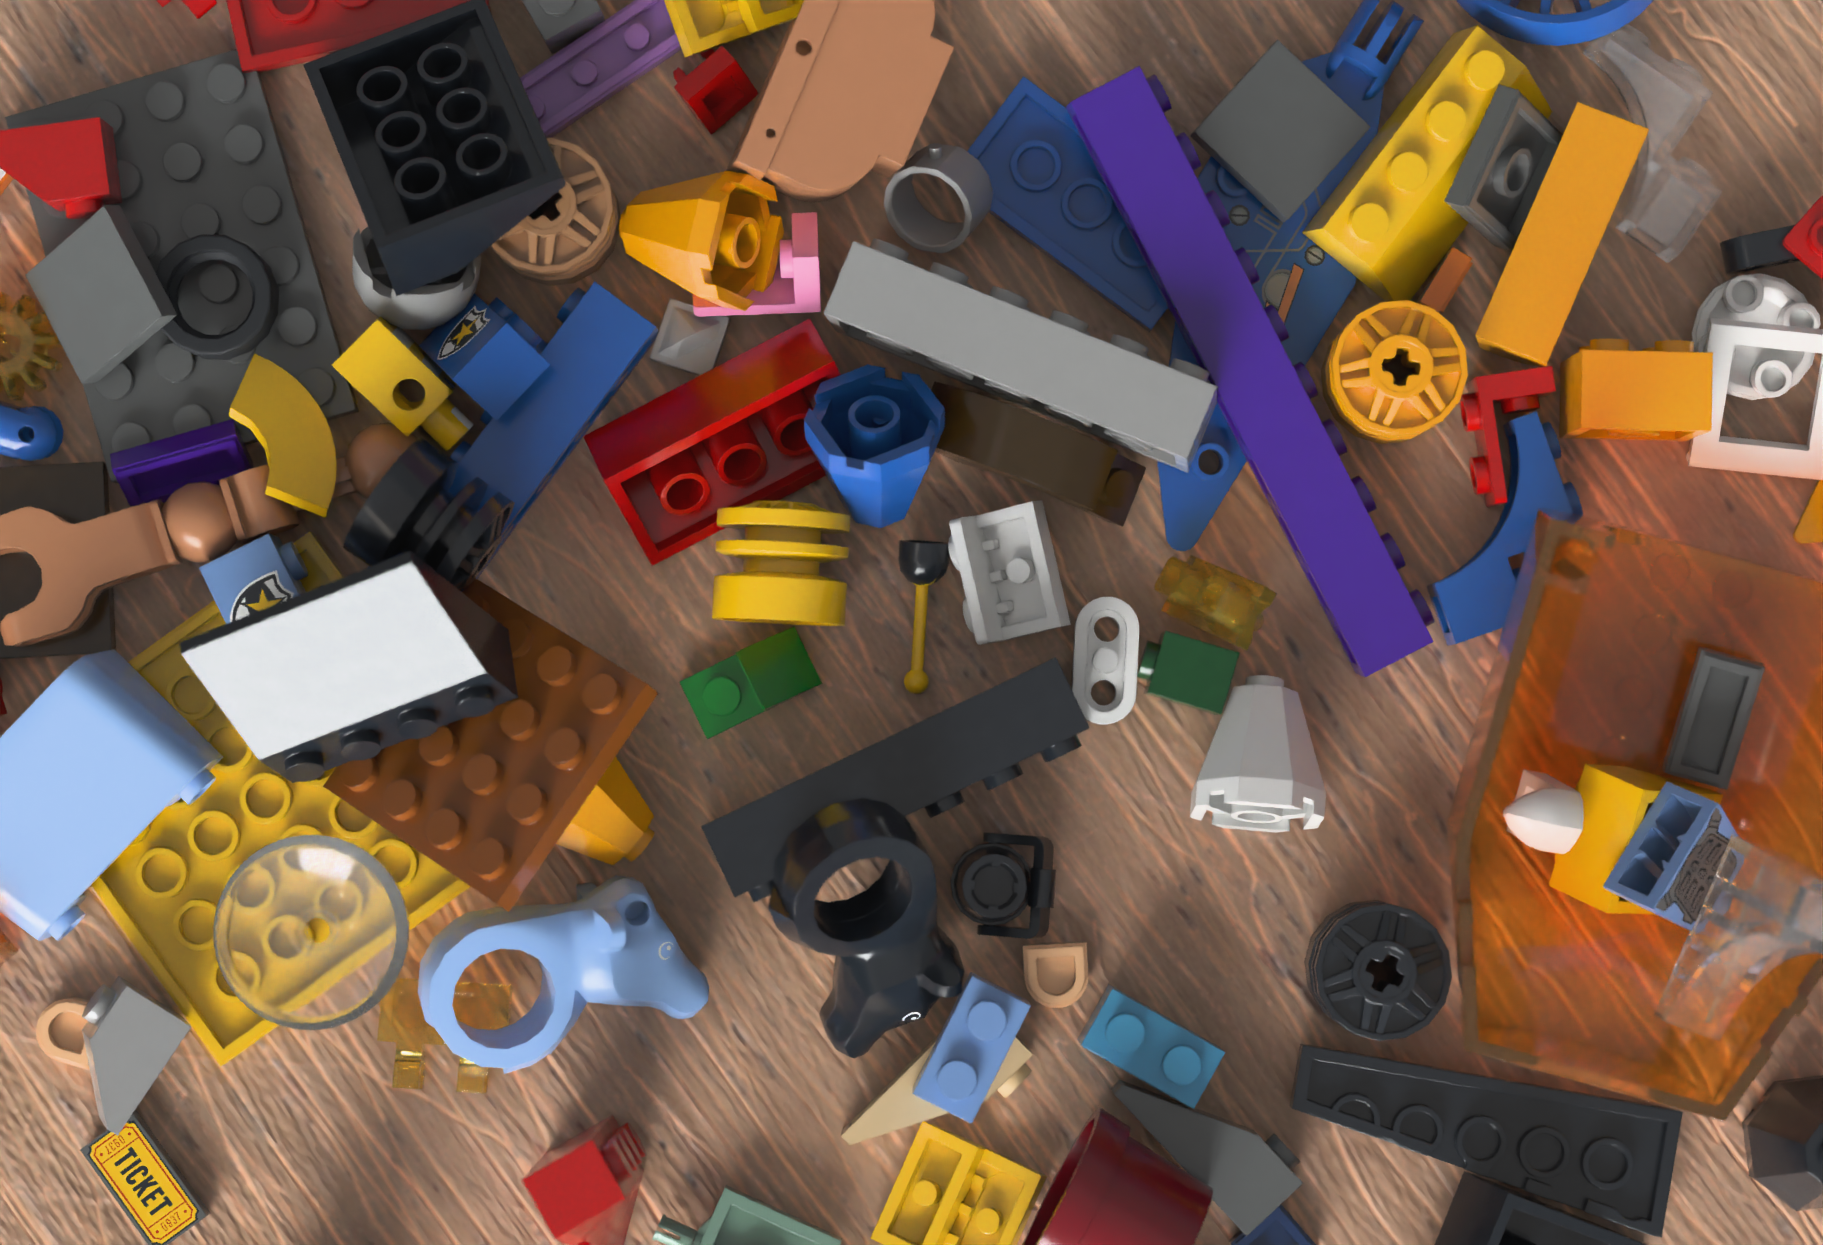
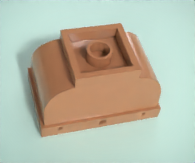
[726,0,954,202]

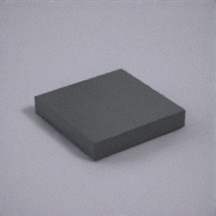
[1190,40,1371,223]
[1444,84,1563,252]
[25,205,177,384]

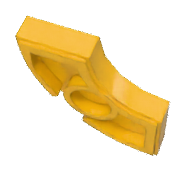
[229,353,337,518]

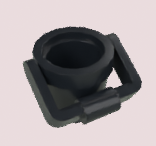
[950,832,1056,939]

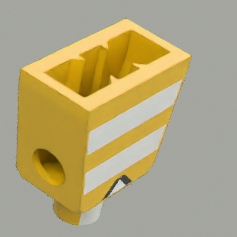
[332,316,473,451]

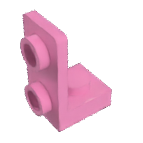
[693,212,821,317]

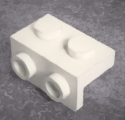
[948,500,1071,645]

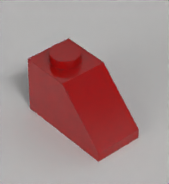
[0,117,122,219]

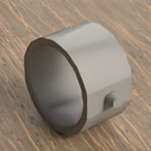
[884,143,993,253]

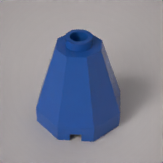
[804,364,945,528]

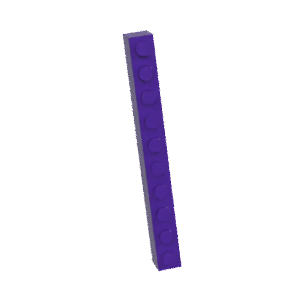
[1066,66,1435,677]

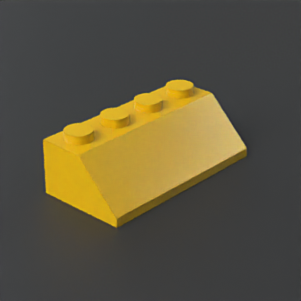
[1302,25,1553,302]

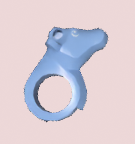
[418,875,709,1074]

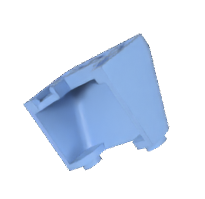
[0,649,223,941]

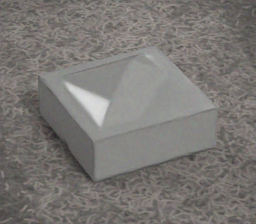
[650,298,731,376]

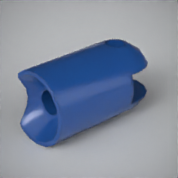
[0,400,64,461]

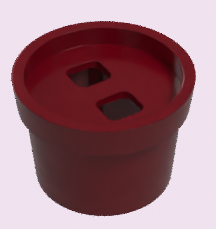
[1022,1107,1213,1245]

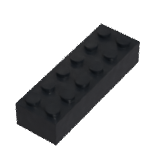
[701,657,1090,903]

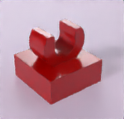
[673,46,759,135]

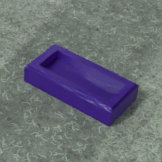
[110,419,254,507]

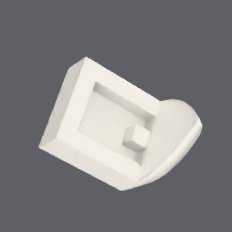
[1503,769,1584,854]

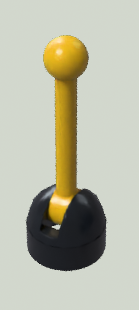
[898,540,950,694]

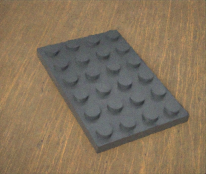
[5,49,359,484]

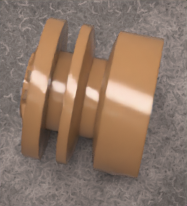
[491,137,620,286]

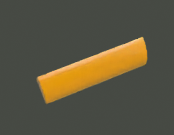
[1475,102,1649,367]

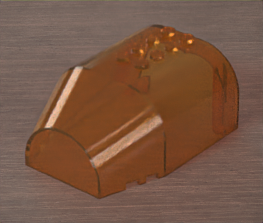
[1447,508,1823,1122]

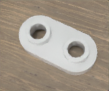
[1071,597,1139,725]

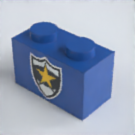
[419,293,550,421]

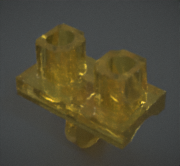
[1154,554,1277,651]

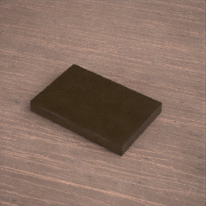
[0,462,116,659]

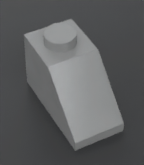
[82,976,191,1136]

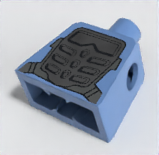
[1603,781,1751,936]

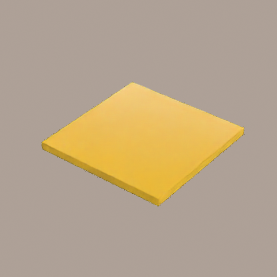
[91,531,471,1066]

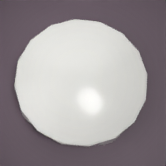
[1692,273,1821,400]

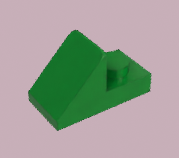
[679,627,822,739]

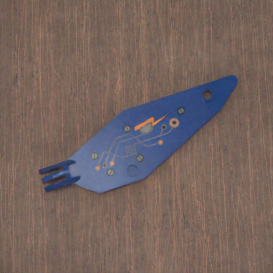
[1157,0,1424,551]

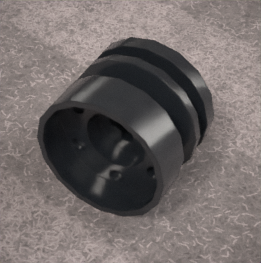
[343,437,515,591]
[1304,900,1452,1041]

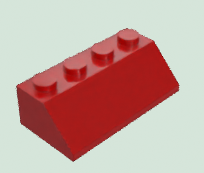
[583,318,841,566]

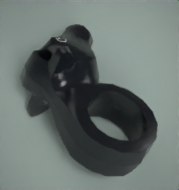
[768,798,965,1058]

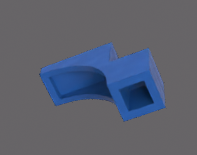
[1426,411,1583,646]

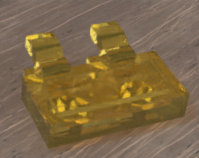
[377,977,513,1094]

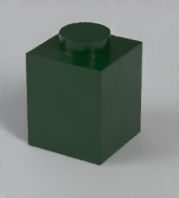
[1137,631,1240,715]

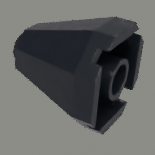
[1742,1075,1823,1211]

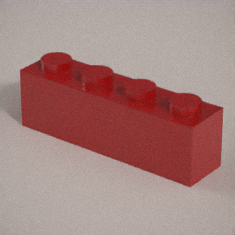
[522,1114,647,1245]

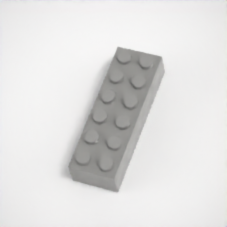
[824,239,1217,473]

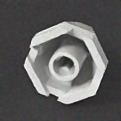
[1190,675,1326,833]

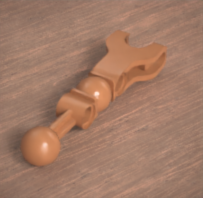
[0,422,418,647]

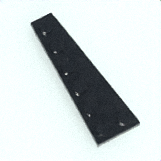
[1290,1043,1683,1237]

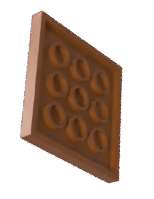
[323,579,658,912]

